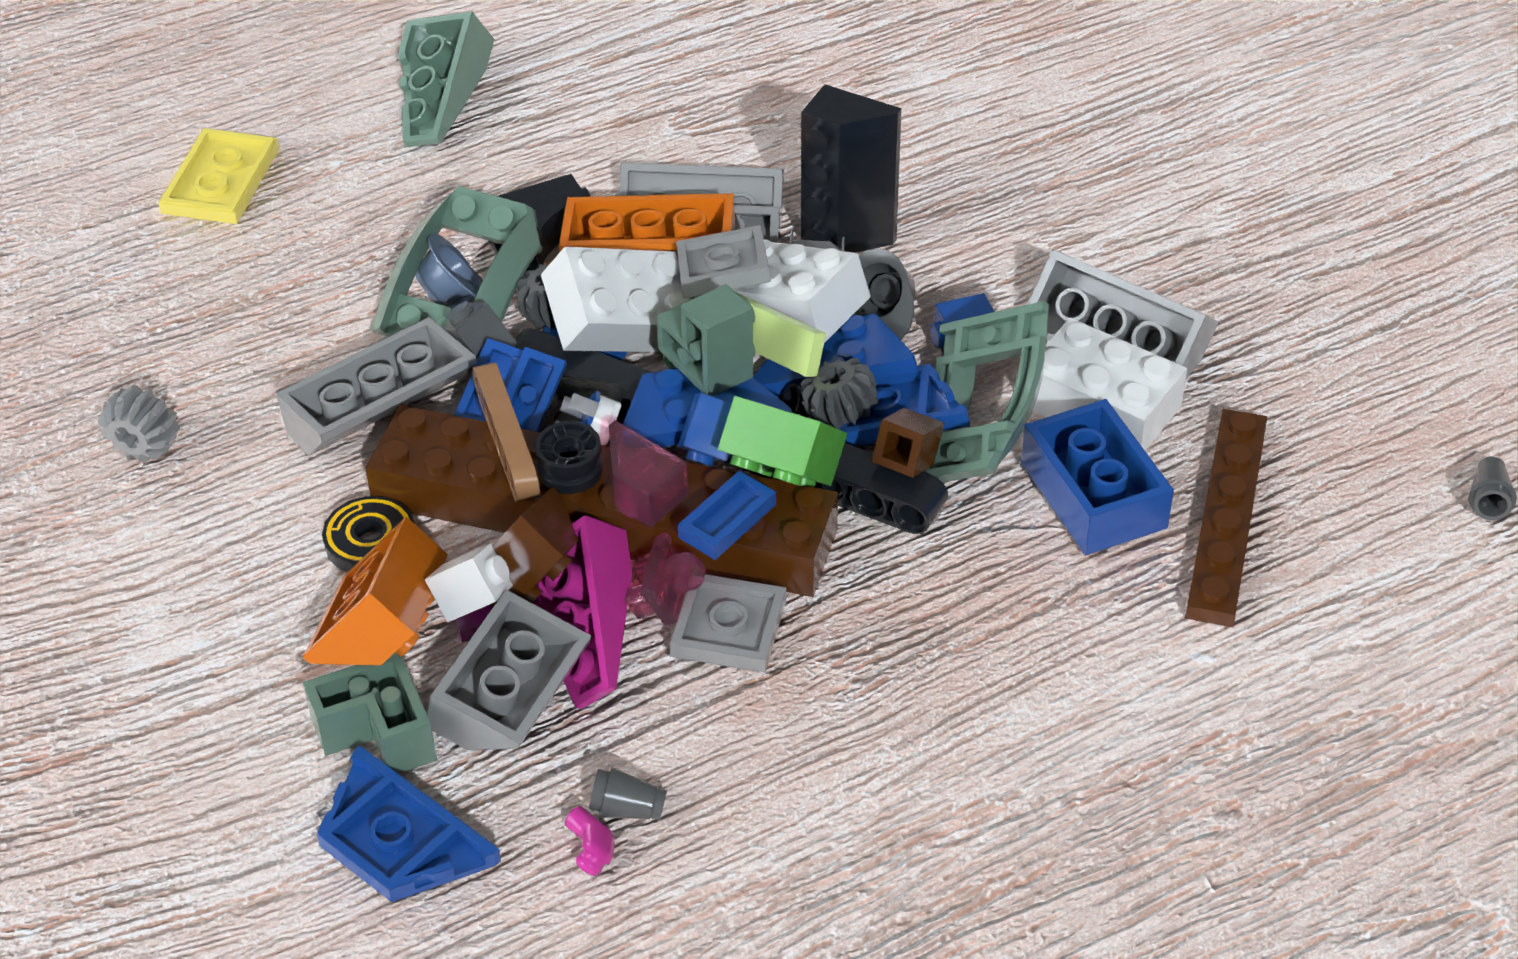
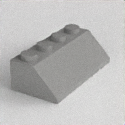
[1028,249,1219,378]
[276,317,477,456]

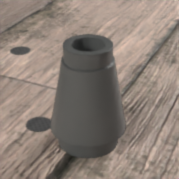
[1468,456,1517,520]
[589,767,667,820]

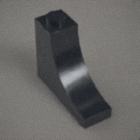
[488,174,591,279]

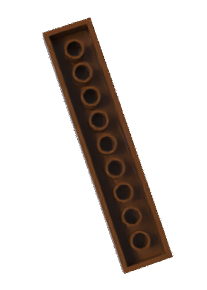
[365,405,838,597]

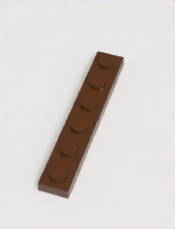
[1185,409,1268,627]

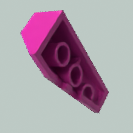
[532,515,632,709]

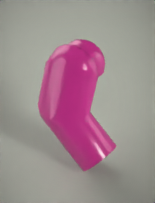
[565,806,615,876]

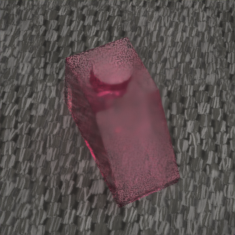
[609,420,688,528]

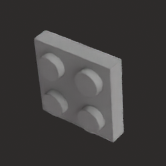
[676,225,771,298]
[670,572,787,673]

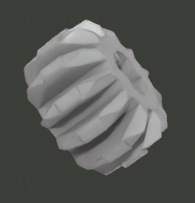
[98,385,180,464]

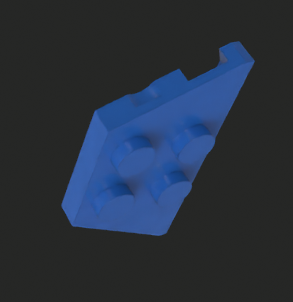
[753,313,918,397]
[832,363,971,446]
[618,368,792,452]
[317,745,501,902]

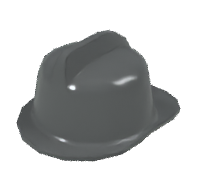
[853,248,916,340]

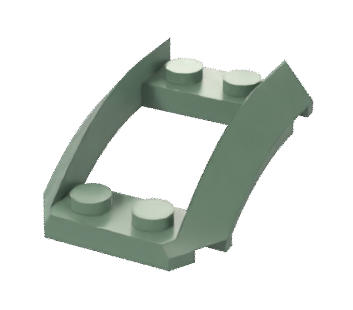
[370,186,543,337]
[923,301,1049,482]

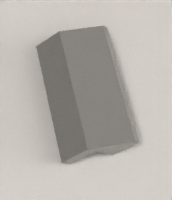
[619,162,784,243]

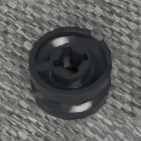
[535,421,603,494]

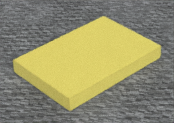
[158,128,279,224]

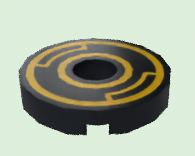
[322,496,415,572]

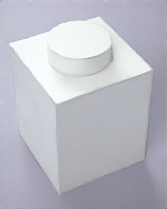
[425,543,513,623]

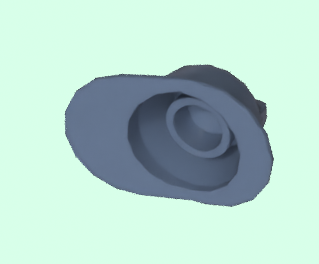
[415,233,483,308]

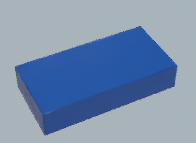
[678,470,776,560]

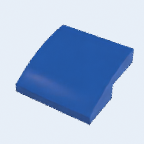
[454,338,567,432]

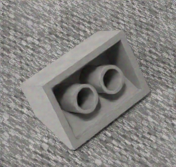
[427,590,592,750]

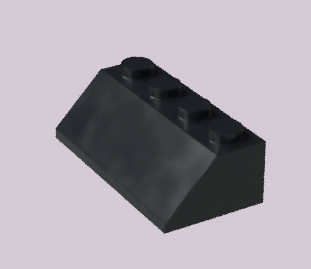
[801,84,902,253]

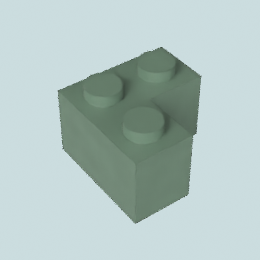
[657,284,755,397]
[303,653,437,774]

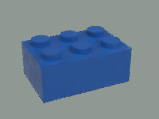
[1021,399,1174,556]

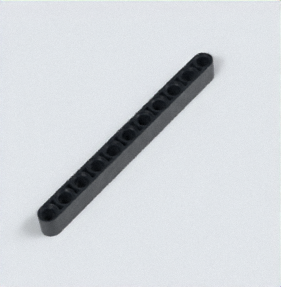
[515,328,949,534]

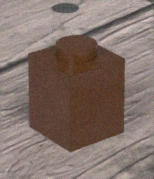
[871,408,945,478]

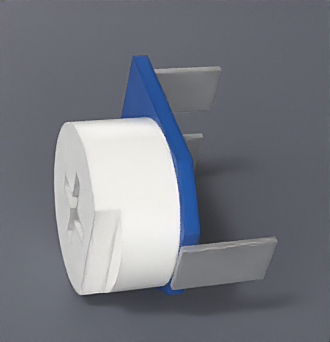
[555,390,621,446]

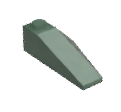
[398,11,494,147]

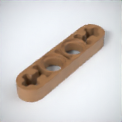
[473,362,540,502]

